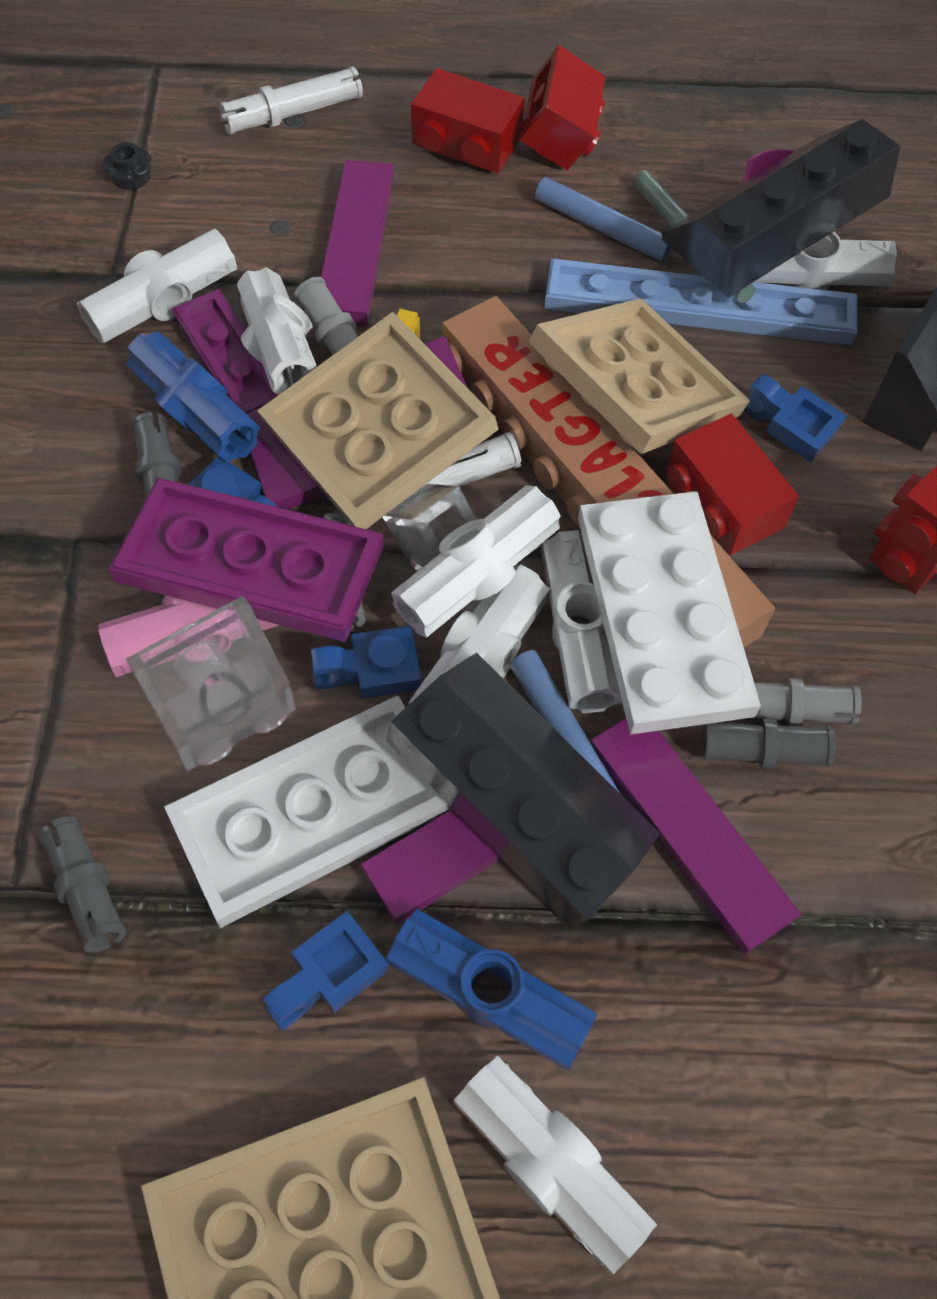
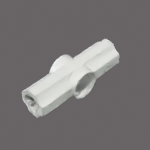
[76,229,237,344]
[755,232,897,290]
[237,267,317,395]
[391,485,561,637]
[541,530,622,714]
[409,564,550,704]
[454,1056,657,1275]

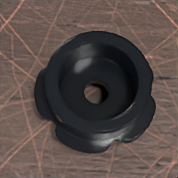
[103,142,152,190]

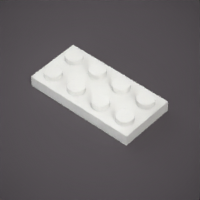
[578,491,761,735]
[164,695,452,928]

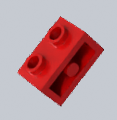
[520,45,605,171]
[411,68,525,174]
[666,413,799,556]
[869,465,937,595]

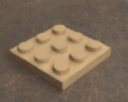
[529,298,750,454]
[257,312,499,529]

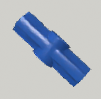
[126,331,260,462]
[386,909,598,1072]

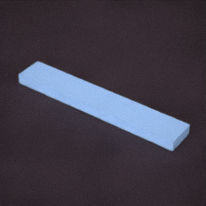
[544,258,857,346]

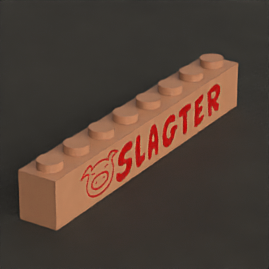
[442,296,775,648]

